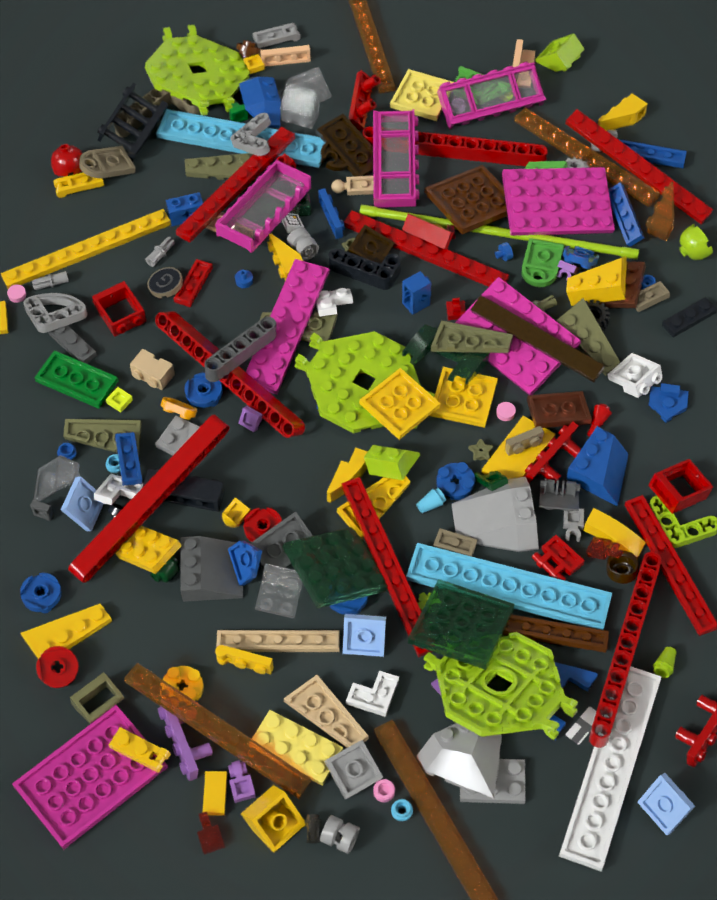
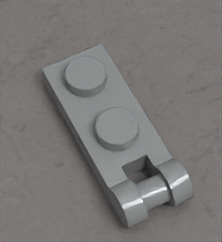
[253,23,301,48]

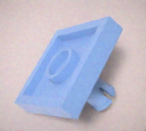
[61,477,104,531]
[343,614,386,657]
[638,773,695,835]

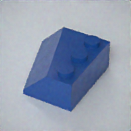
[566,426,629,507]

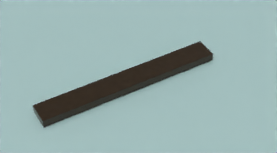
[470,295,605,383]

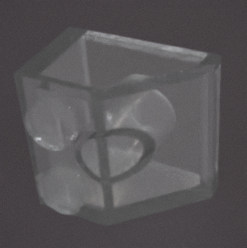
[280,83,319,129]

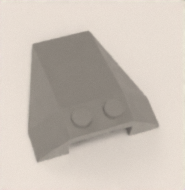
[451,477,539,552]

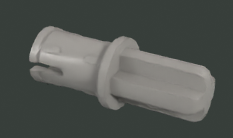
[145,237,175,267]
[32,271,69,290]

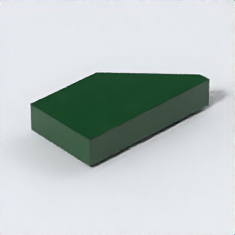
[474,471,508,491]

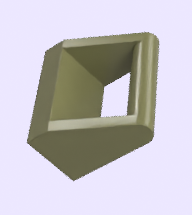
[70,672,124,724]

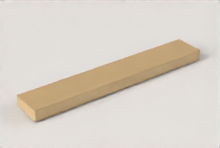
[216,630,340,652]

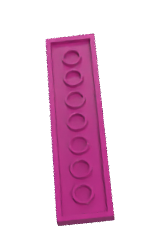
[246,259,329,394]

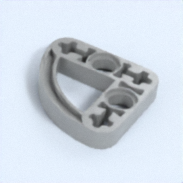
[23,293,88,333]

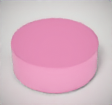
[7,285,26,303]
[496,402,516,421]
[373,779,395,802]

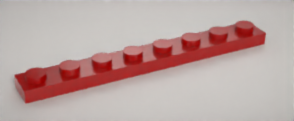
[625,495,717,636]

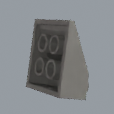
[181,536,243,602]

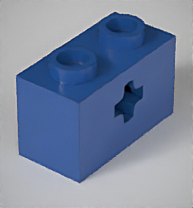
[166,192,203,226]
[402,271,432,315]

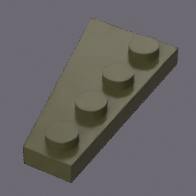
[63,419,142,457]

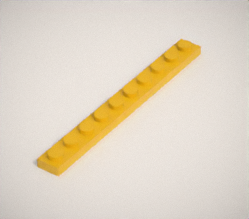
[1,209,171,289]

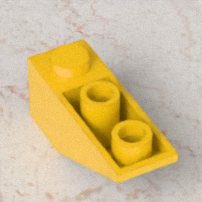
[598,94,647,131]
[267,233,303,281]

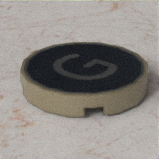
[148,267,183,298]

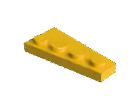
[337,476,411,540]
[21,604,112,659]

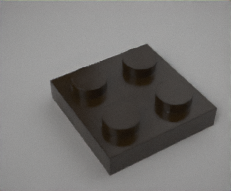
[347,225,395,264]

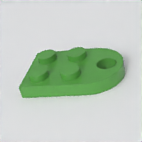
[522,238,564,287]

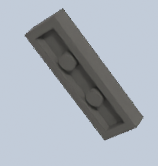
[48,325,97,364]

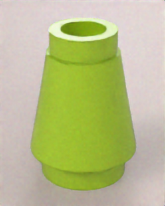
[653,647,677,678]

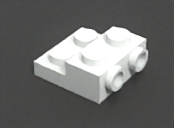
[607,353,662,398]

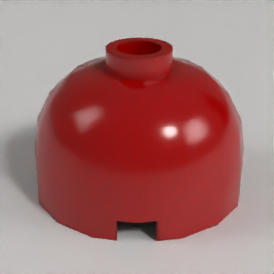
[51,144,83,177]

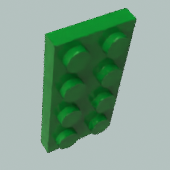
[34,350,118,409]

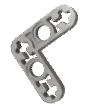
[230,113,271,156]

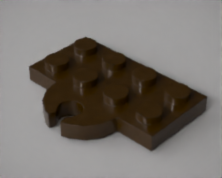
[316,114,385,177]

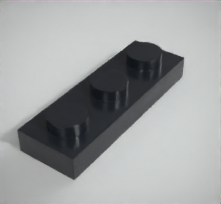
[662,297,717,338]

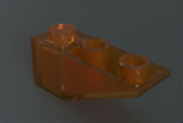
[645,182,674,241]

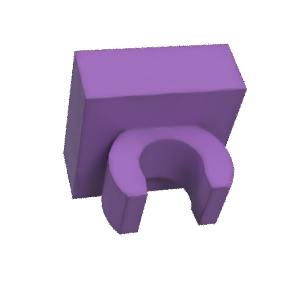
[557,260,579,280]
[238,406,262,432]

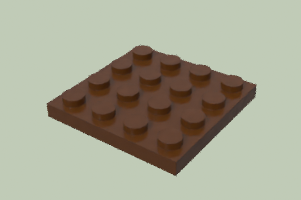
[424,165,508,234]

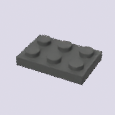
[250,511,317,578]

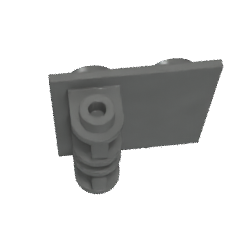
[539,479,580,512]

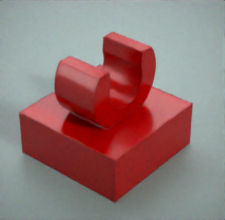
[446,298,466,320]

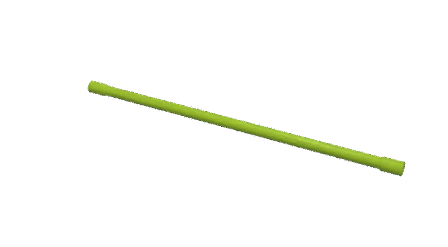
[360,204,639,260]

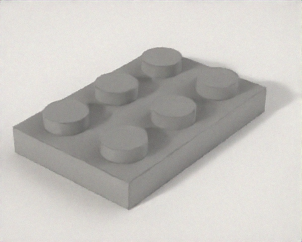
[460,759,525,804]

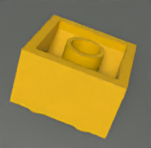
[241,785,307,852]

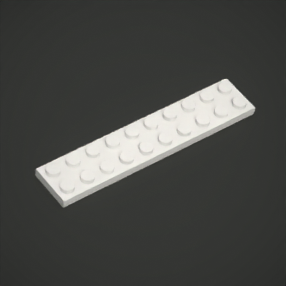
[559,663,661,871]

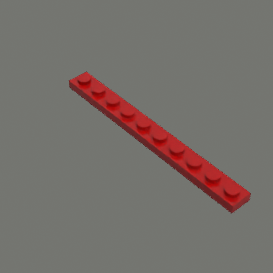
[565,109,713,224]
[176,127,295,242]
[343,210,509,287]
[341,477,438,657]

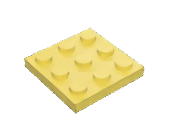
[390,69,454,121]

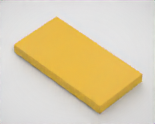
[482,416,555,479]

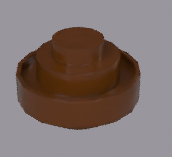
[236,40,260,58]

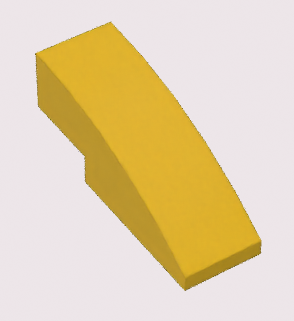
[327,448,368,503]
[584,508,646,559]

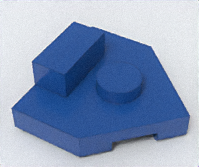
[648,383,689,423]
[228,541,262,586]

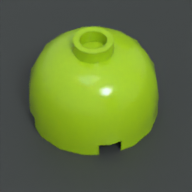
[679,224,713,261]

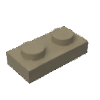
[635,281,670,312]
[505,426,544,456]
[433,529,477,557]

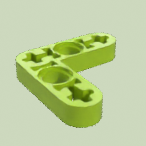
[649,496,717,548]

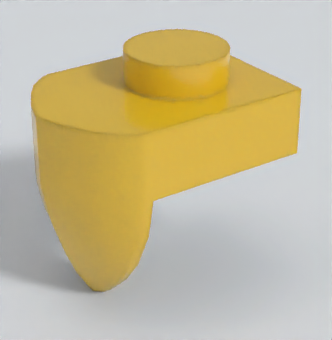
[222,498,251,528]

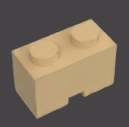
[130,349,175,390]

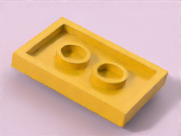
[116,526,182,574]

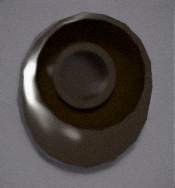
[606,551,638,584]

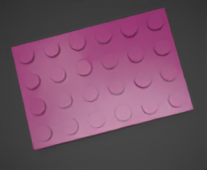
[502,167,615,236]
[455,277,581,395]
[12,705,168,850]

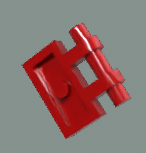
[532,535,585,581]

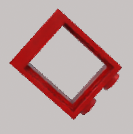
[92,281,146,337]
[648,459,713,514]

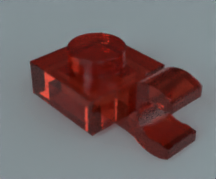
[586,537,623,560]
[197,811,225,855]

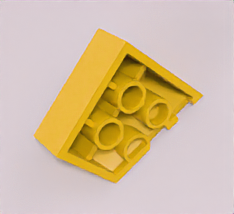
[566,256,627,306]

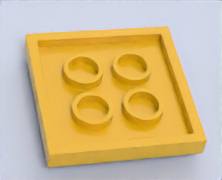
[430,367,498,428]
[359,368,440,440]

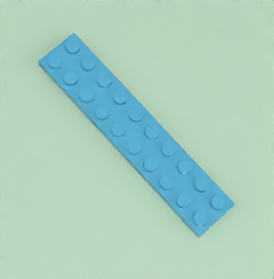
[156,109,325,168]
[406,543,612,630]

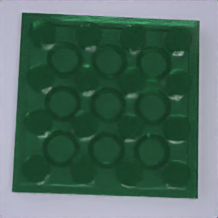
[283,527,388,609]
[408,579,515,670]

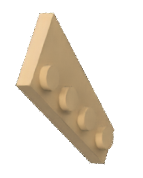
[284,675,369,748]

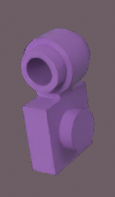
[228,760,256,803]

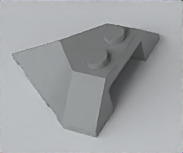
[417,723,502,801]

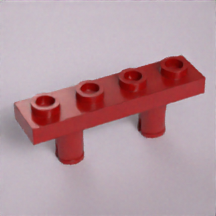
[348,70,381,131]
[525,421,581,483]
[675,694,717,768]

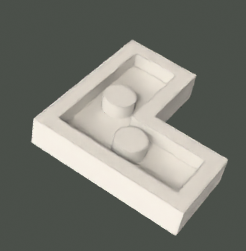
[316,288,353,317]
[94,474,143,505]
[346,671,399,717]

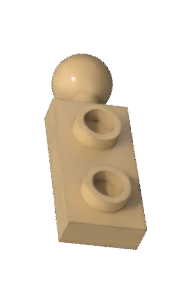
[331,176,374,195]

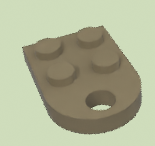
[79,146,135,178]

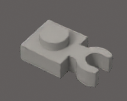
[563,509,584,542]

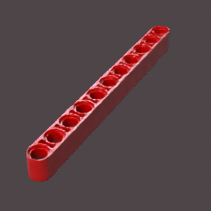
[363,127,548,167]
[155,311,305,438]
[68,414,230,583]
[589,552,662,748]

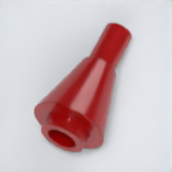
[587,404,612,437]

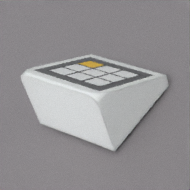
[282,213,304,233]

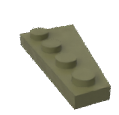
[185,153,255,183]
[556,298,620,376]
[260,312,338,342]
[431,320,513,353]

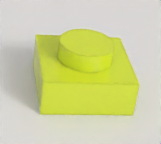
[106,387,133,413]

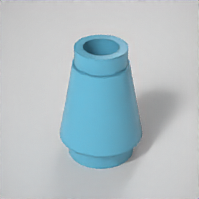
[416,488,446,514]

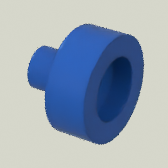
[495,242,513,261]
[235,270,253,288]

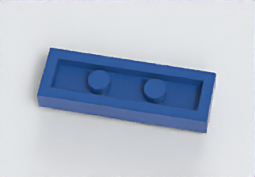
[318,188,345,239]
[115,432,142,486]

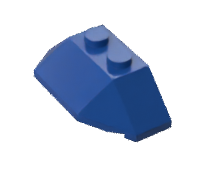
[239,77,281,128]

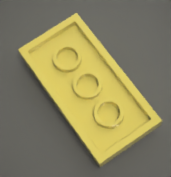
[248,710,343,786]

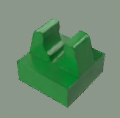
[229,102,248,122]

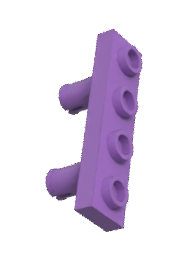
[158,696,212,781]

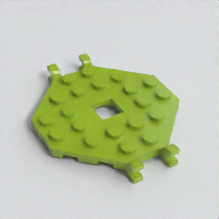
[145,25,250,115]
[294,331,435,433]
[424,632,578,740]

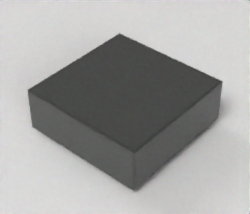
[30,500,54,521]

